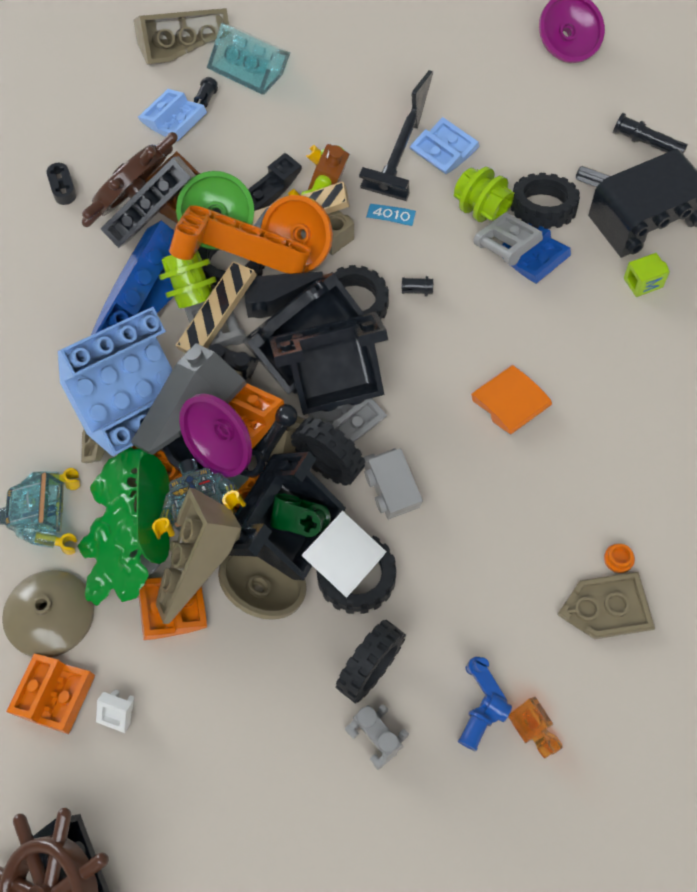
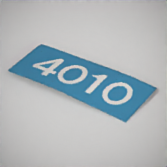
[366,204,416,226]

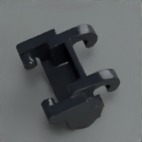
[209,344,259,380]

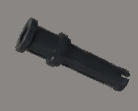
[613,113,688,154]

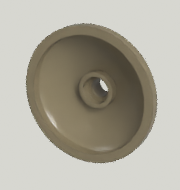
[218,556,307,620]
[2,570,94,658]

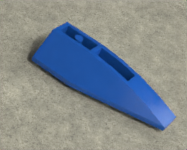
[91,220,174,335]

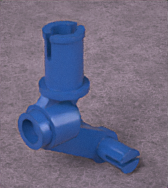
[458,657,512,751]

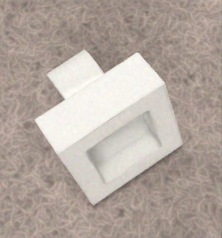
[96,690,134,733]

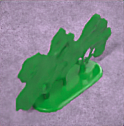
[77,447,170,606]

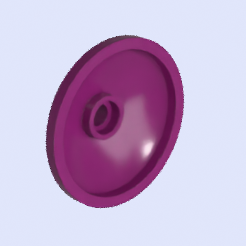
[539,0,605,63]
[179,394,252,477]

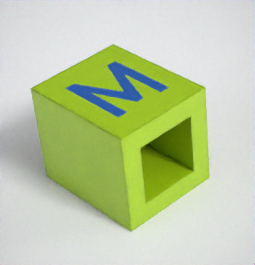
[624,252,670,297]

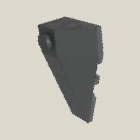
[131,343,247,455]

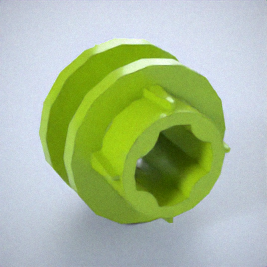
[453,166,515,222]
[159,250,217,309]

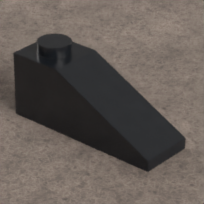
[245,271,323,318]

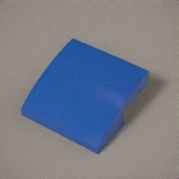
[502,223,571,284]

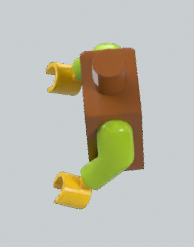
[288,144,350,195]

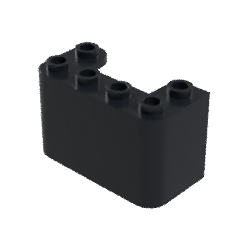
[588,149,697,258]

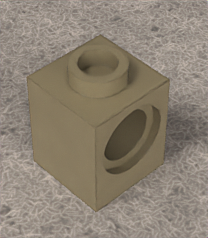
[328,210,354,255]

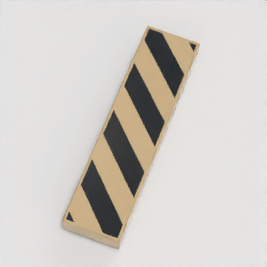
[252,181,350,228]
[176,261,257,353]

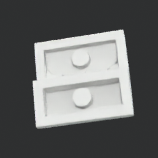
[302,511,386,598]

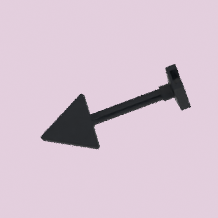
[359,70,433,202]

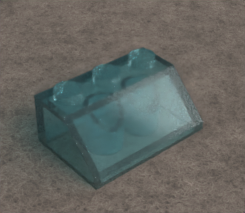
[207,23,291,95]

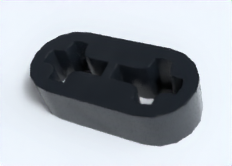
[46,162,76,205]

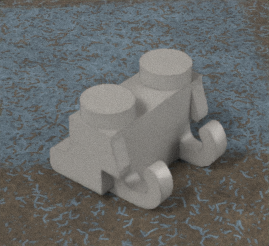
[345,704,409,770]

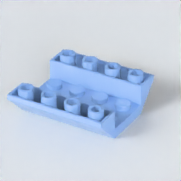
[58,307,172,456]

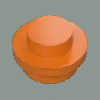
[604,544,635,573]

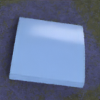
[138,89,207,141]
[410,117,479,174]

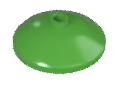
[176,171,254,250]

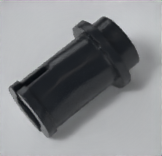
[194,77,218,108]
[402,276,434,297]

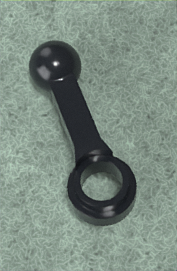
[240,404,298,478]

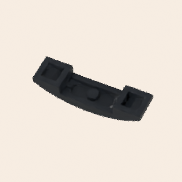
[213,153,302,214]

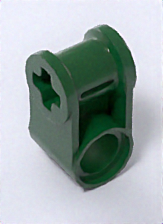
[270,493,331,537]

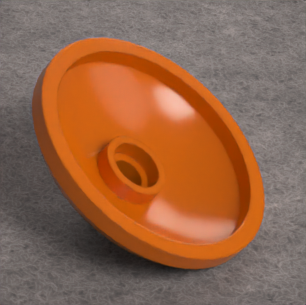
[261,195,333,273]

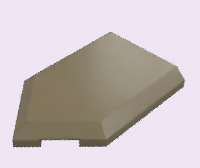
[557,572,655,639]

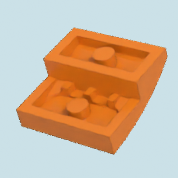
[471,365,552,435]
[228,384,284,448]
[138,578,207,641]
[6,653,95,735]

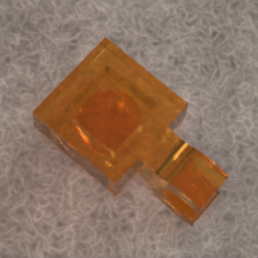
[508,697,563,758]

